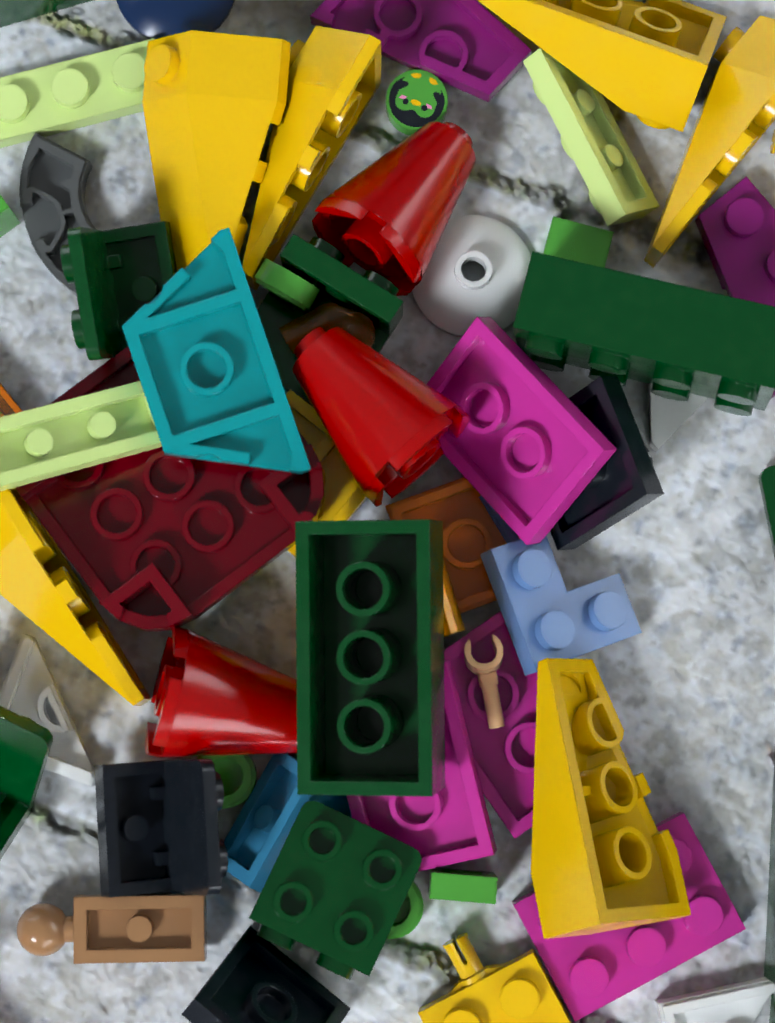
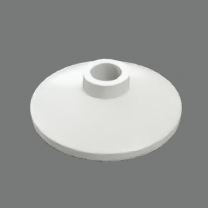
[412,215,531,337]

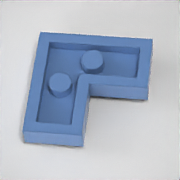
[480,536,642,676]

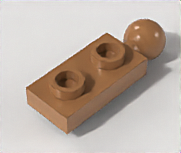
[17,893,207,964]

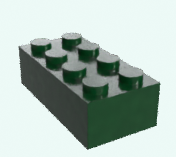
[513,251,775,416]
[295,519,445,796]

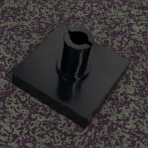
[550,376,664,550]
[181,926,351,1023]

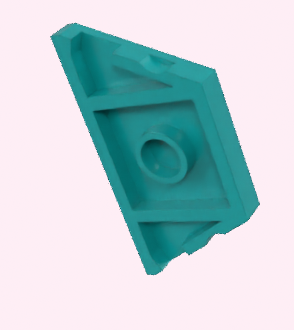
[122,228,311,474]

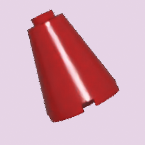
[312,121,476,296]
[292,326,470,507]
[145,627,297,757]

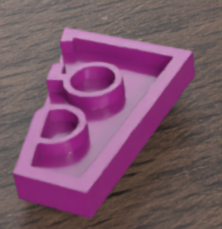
[310,0,532,102]
[695,176,775,399]

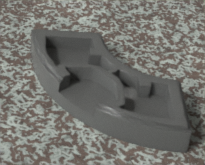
[19,132,96,296]

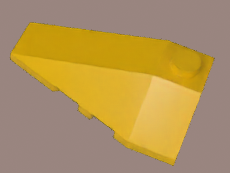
[478,0,727,132]
[644,15,775,268]
[242,26,381,291]
[142,30,291,272]
[0,488,152,706]
[531,658,691,939]

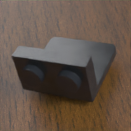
[94,759,228,898]

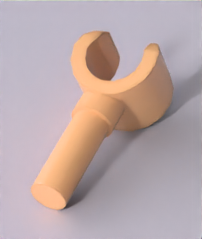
[464,635,505,729]

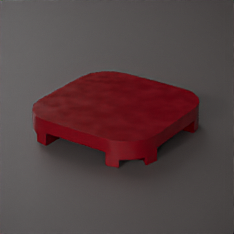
[15,346,325,632]

